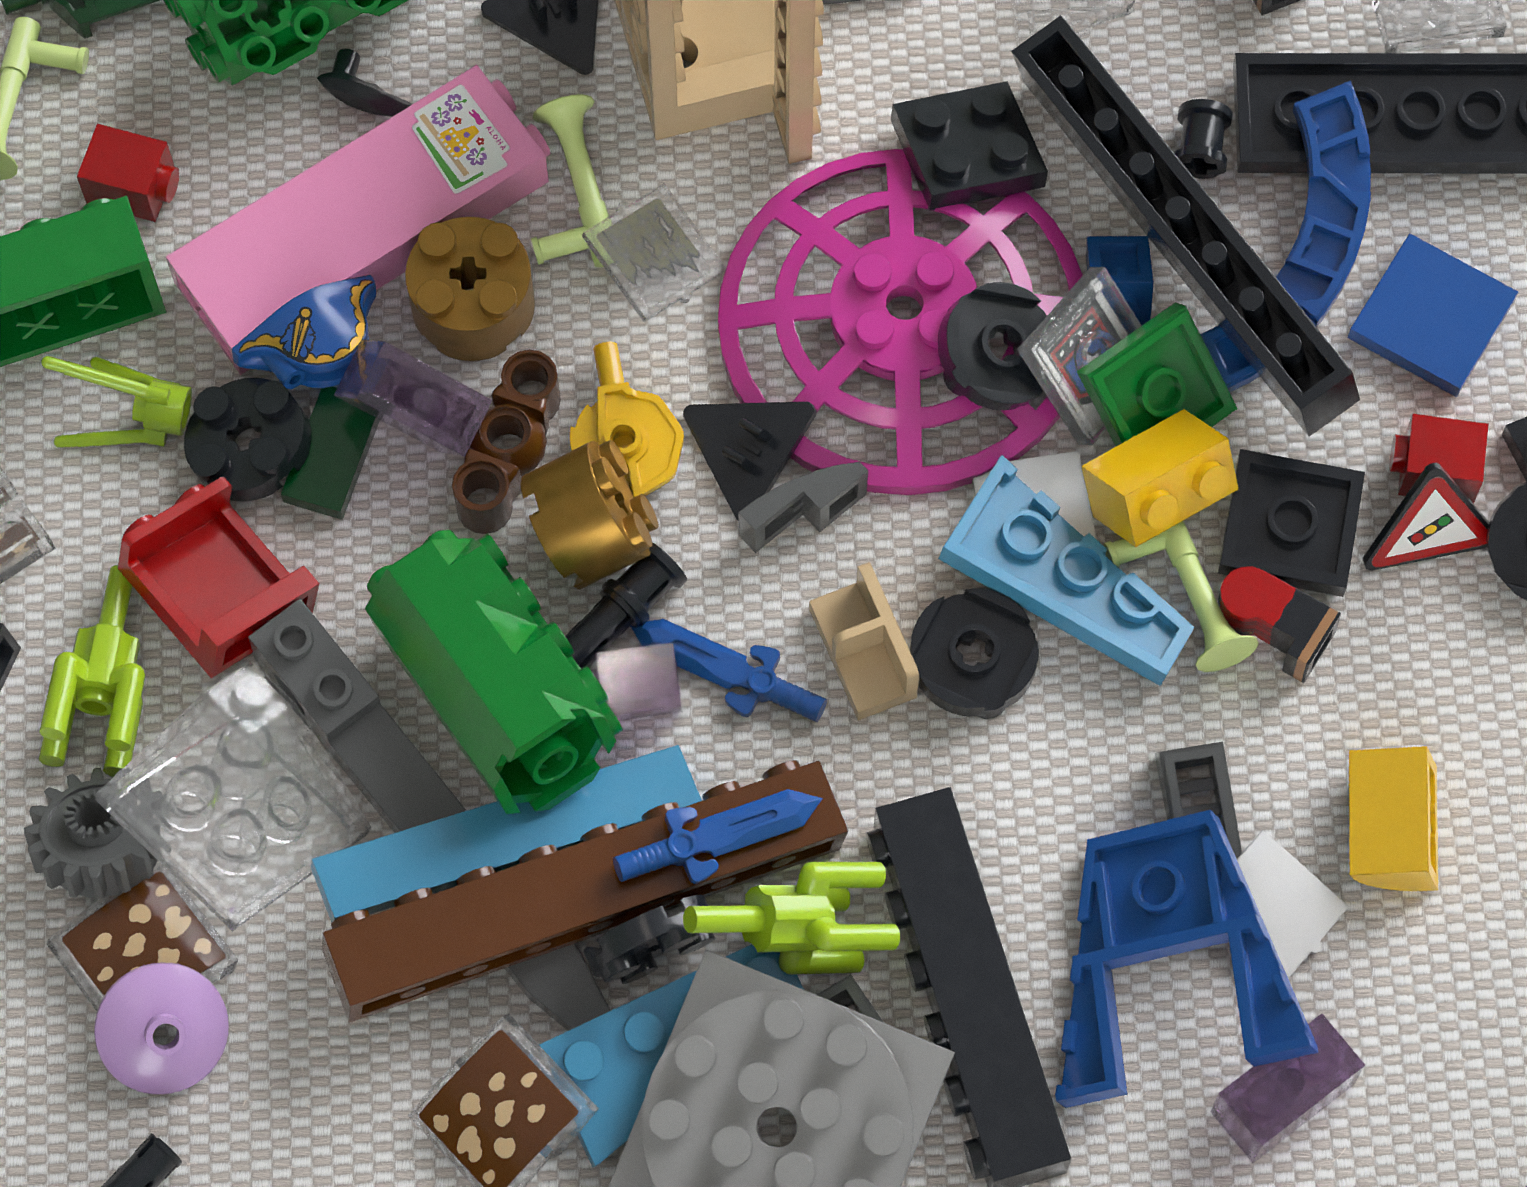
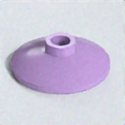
[94,962,229,1094]

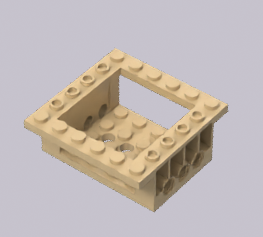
[614,0,824,164]

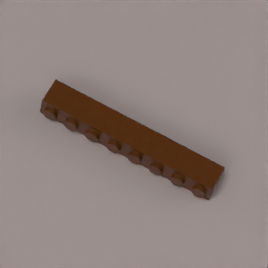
[322,760,848,1023]

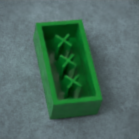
[0,196,167,367]

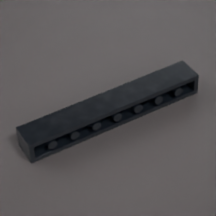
[1011,15,1360,437]

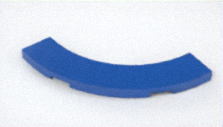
[1200,80,1371,392]

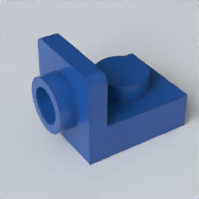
[1085,236,1154,331]

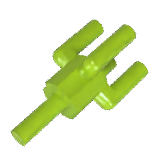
[39,565,145,777]
[683,862,900,975]

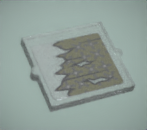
[582,183,726,322]

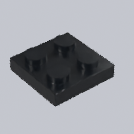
[891,81,1048,211]
[1218,449,1365,597]

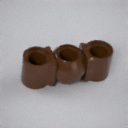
[452,349,561,534]

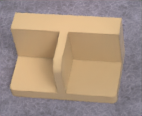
[809,562,919,721]

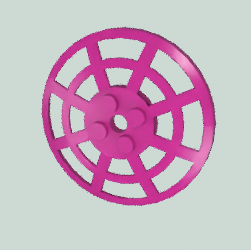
[718,149,1085,495]

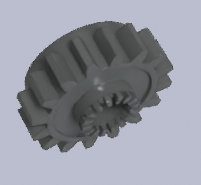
[24,768,173,899]

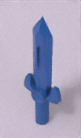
[630,619,827,722]
[613,789,823,884]

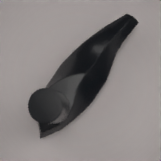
[317,48,412,117]

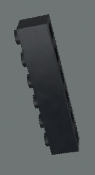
[866,787,1071,1187]

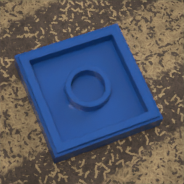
[1347,233,1518,397]

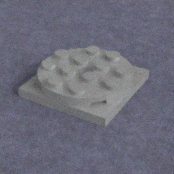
[608,950,955,1187]

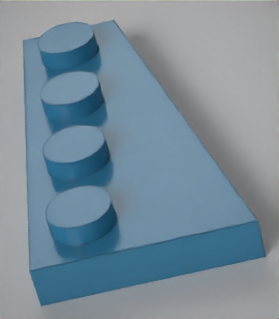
[938,455,1195,686]
[536,944,804,1168]

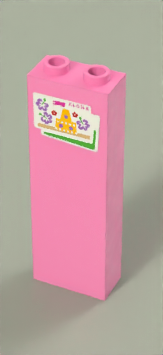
[166,65,550,375]

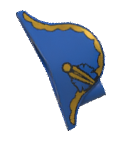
[231,275,377,389]

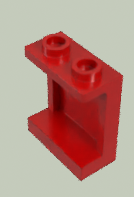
[118,476,320,678]

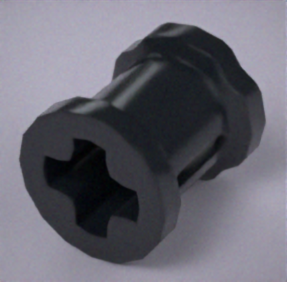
[1174,99,1233,179]

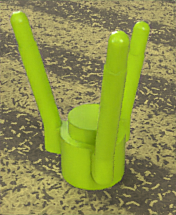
[41,356,192,448]

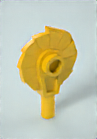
[570,341,684,497]

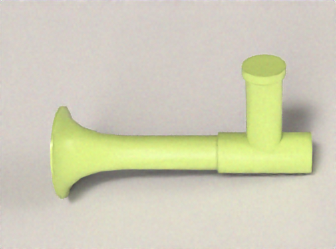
[0,17,89,180]
[531,94,613,267]
[1104,521,1259,672]

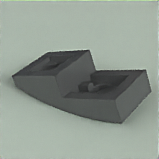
[738,462,868,553]

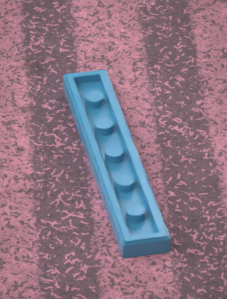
[310,745,702,923]

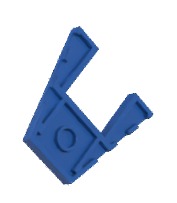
[1055,810,1318,1108]

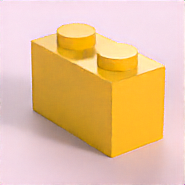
[1081,409,1238,547]

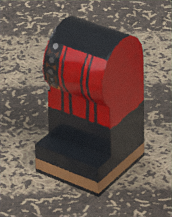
[1218,566,1341,683]

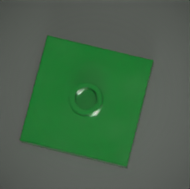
[1077,302,1238,446]

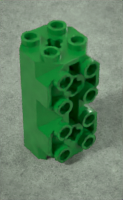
[163,0,408,86]
[365,530,623,814]

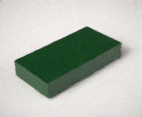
[281,386,384,520]

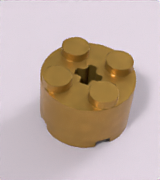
[405,217,535,361]
[521,440,659,590]

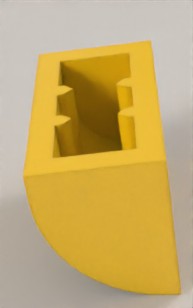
[1349,746,1438,891]

